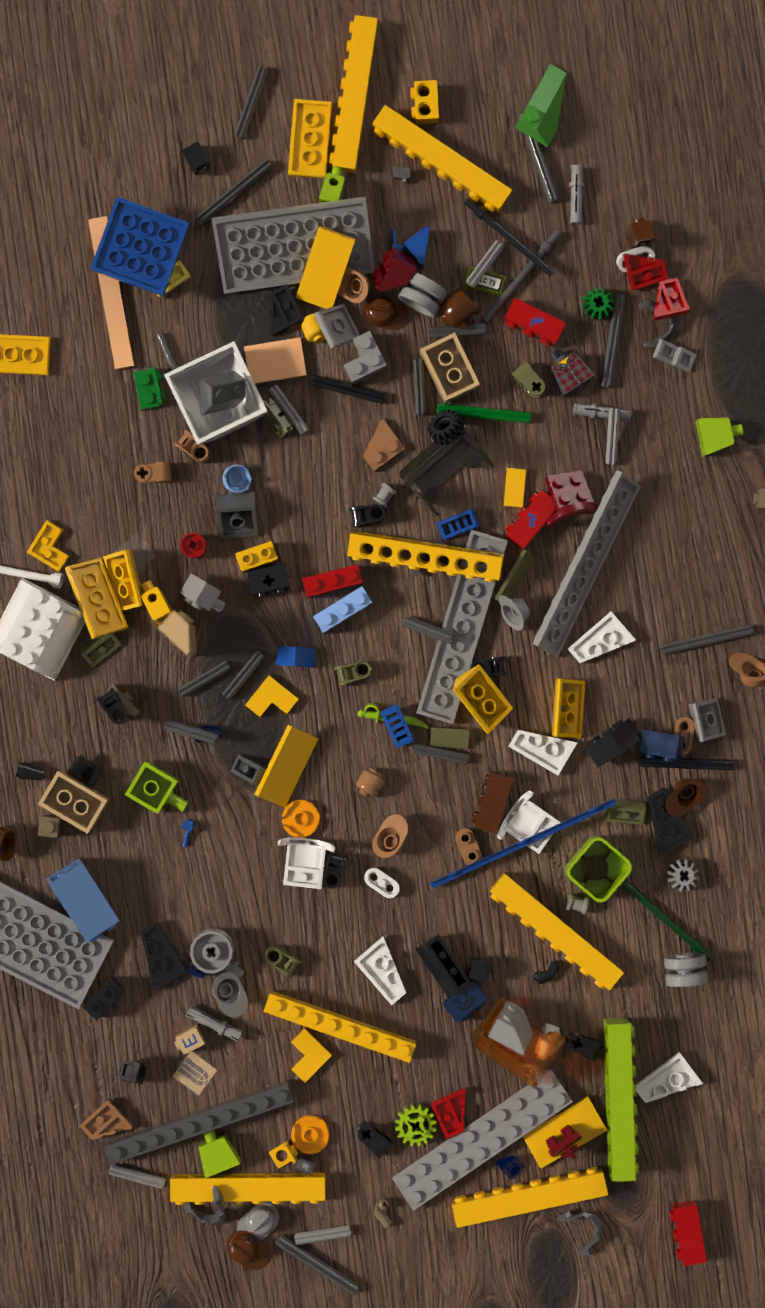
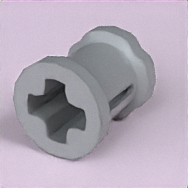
[372,483,397,508]
[566,893,589,915]

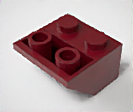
[372,246,417,292]

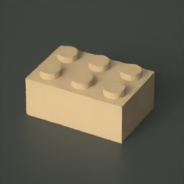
[420,333,480,404]
[38,770,110,834]

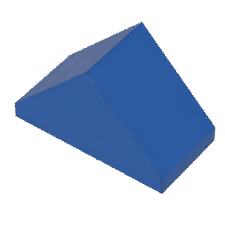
[404,226,430,269]
[276,646,316,668]

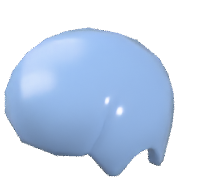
[222,464,252,494]

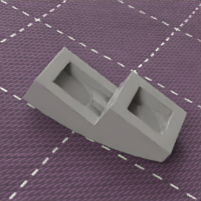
[652,339,697,372]

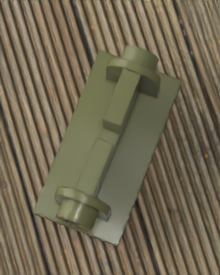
[262,398,294,439]

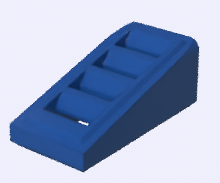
[437,508,480,541]
[380,703,414,748]

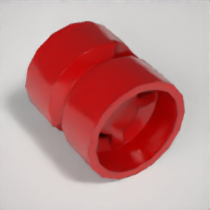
[180,532,208,559]

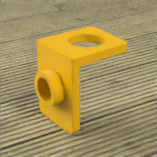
[269,1141,298,1168]

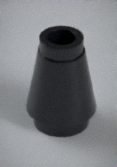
[16,761,45,781]

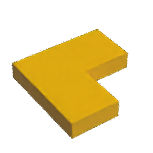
[27,520,70,572]
[245,675,299,717]
[291,1028,332,1083]

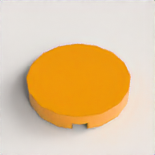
[282,800,320,838]
[291,1115,330,1155]

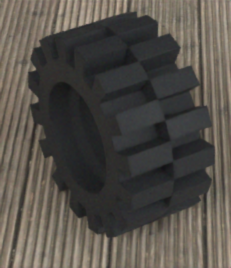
[427,409,465,446]

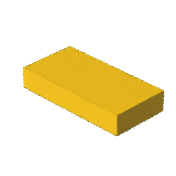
[503,468,526,508]

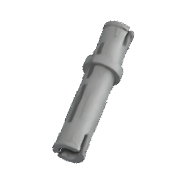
[569,164,584,224]
[573,403,632,422]
[186,1005,242,1042]

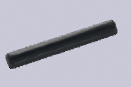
[312,375,386,404]

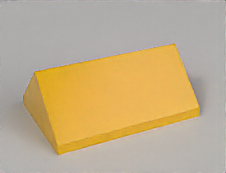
[103,549,145,611]
[453,665,513,734]
[552,679,585,738]

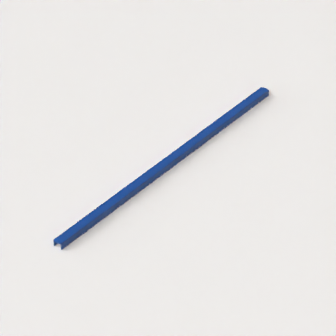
[430,798,616,888]

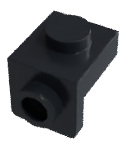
[68,754,101,788]

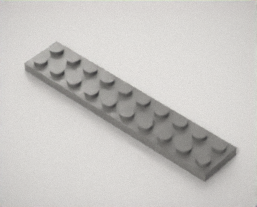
[532,470,641,658]
[416,530,508,724]
[392,1069,573,1211]

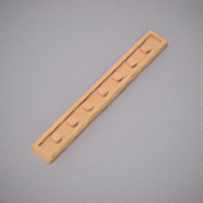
[88,216,135,370]

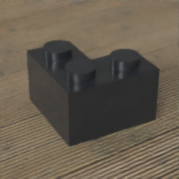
[585,718,642,768]

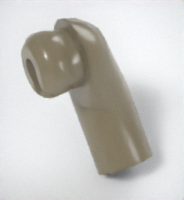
[374,1199,392,1228]

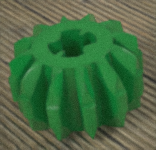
[582,287,614,320]

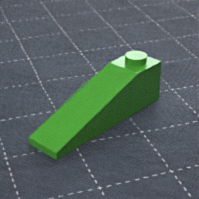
[515,63,567,147]

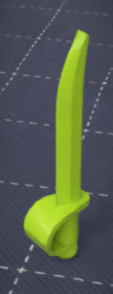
[358,703,429,729]

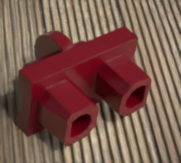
[546,1125,582,1160]

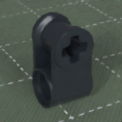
[348,504,386,527]
[469,656,507,677]
[96,687,130,724]
[323,851,348,889]
[565,1032,604,1062]
[357,1121,393,1158]

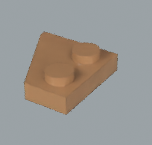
[363,419,405,472]
[79,1099,133,1140]

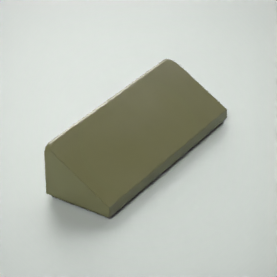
[494,549,534,602]

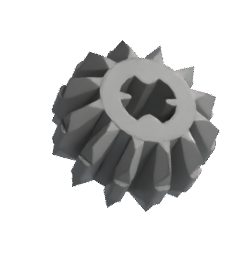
[667,859,700,892]

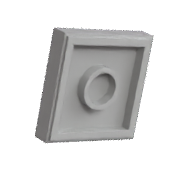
[314,304,360,349]

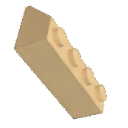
[158,611,197,656]

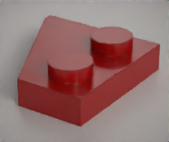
[622,254,669,291]
[653,278,690,321]
[430,1088,466,1139]

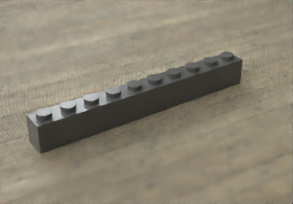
[104,1080,294,1165]

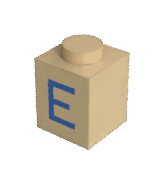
[174,1024,206,1055]

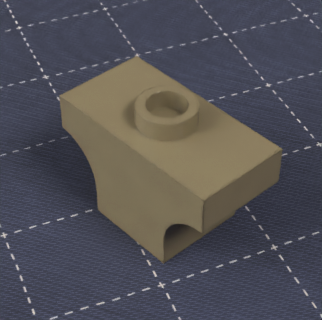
[107,684,142,721]

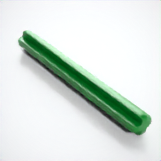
[436,403,531,423]

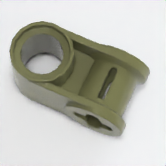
[511,361,545,398]
[334,661,372,686]
[265,945,302,978]

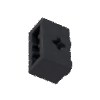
[247,564,290,598]
[83,976,126,1021]

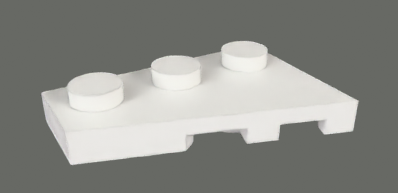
[508,730,577,775]

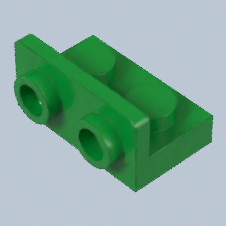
[133,366,166,411]

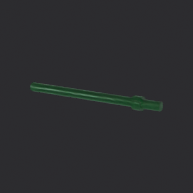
[621,880,713,962]

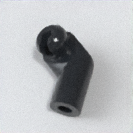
[533,961,560,984]

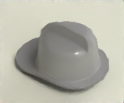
[499,595,530,631]
[212,972,248,1018]
[237,1202,279,1241]

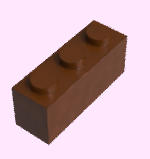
[472,771,513,834]

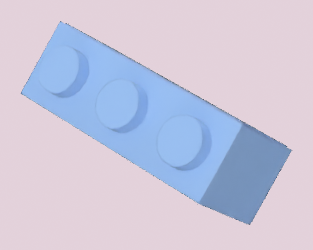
[313,586,372,633]

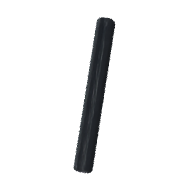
[639,756,734,771]

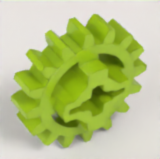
[395,1103,436,1147]

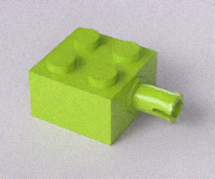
[125,761,189,814]

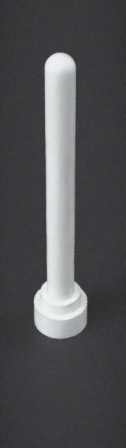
[0,565,64,589]

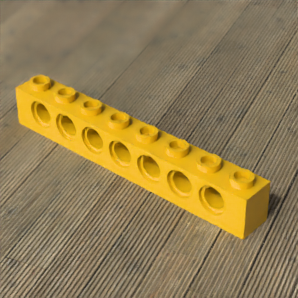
[347,530,504,582]

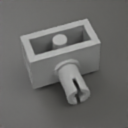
[179,574,225,612]

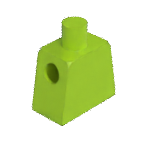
[319,167,345,203]
[695,418,743,457]
[199,1130,241,1178]

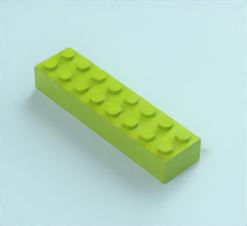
[603,1018,639,1181]

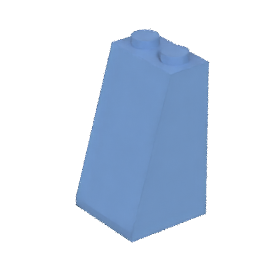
[46,858,119,943]

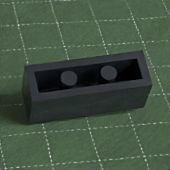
[415,934,471,997]

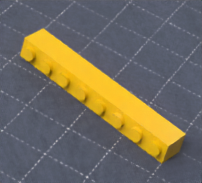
[329,15,378,174]
[372,105,512,213]
[489,873,624,991]
[263,990,416,1063]
[451,1167,608,1228]
[170,1173,326,1205]

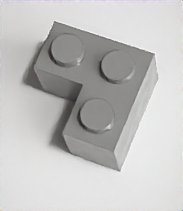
[344,331,387,385]

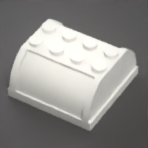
[164,341,268,445]
[0,578,86,681]

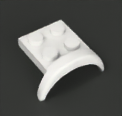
[497,791,561,854]
[278,837,335,889]

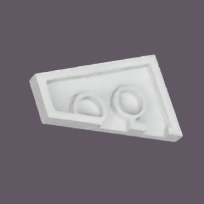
[567,611,636,663]
[354,936,406,1005]
[635,1052,703,1103]

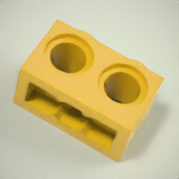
[410,80,439,125]
[235,541,279,573]

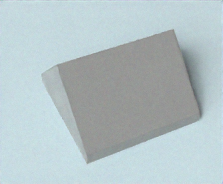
[688,698,726,742]

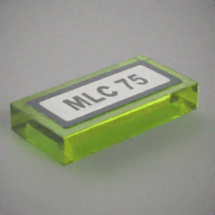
[464,266,506,296]

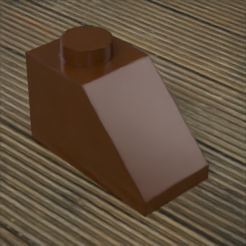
[628,218,655,249]

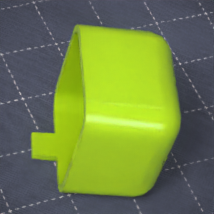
[565,836,632,902]

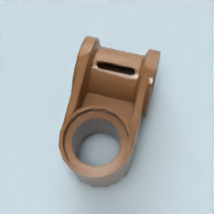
[174,430,211,464]
[134,461,172,483]

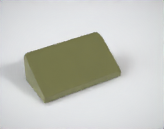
[79,633,123,668]
[430,727,470,749]
[605,798,646,825]

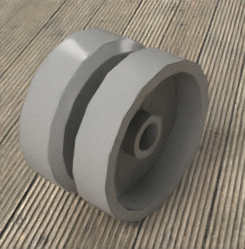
[398,272,448,317]
[190,928,234,973]
[663,953,709,987]

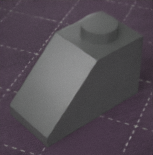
[230,754,267,786]

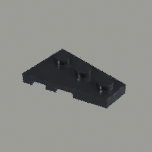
[647,787,693,856]
[141,921,187,991]

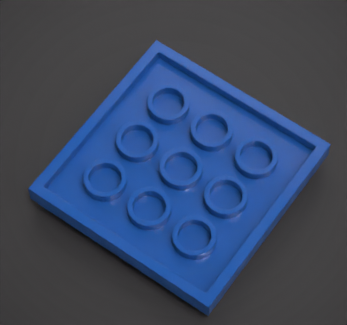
[90,197,190,297]

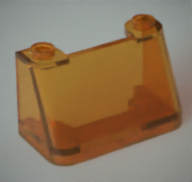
[473,997,565,1087]

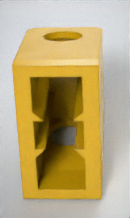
[141,581,173,626]

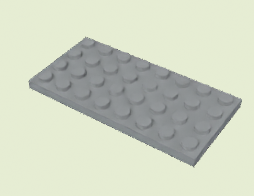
[212,197,375,294]
[0,881,114,1009]

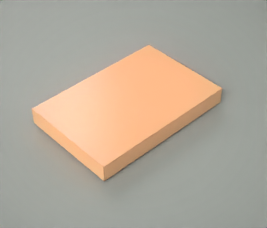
[244,337,307,384]

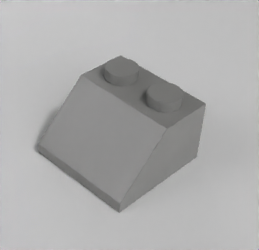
[488,1001,533,1055]

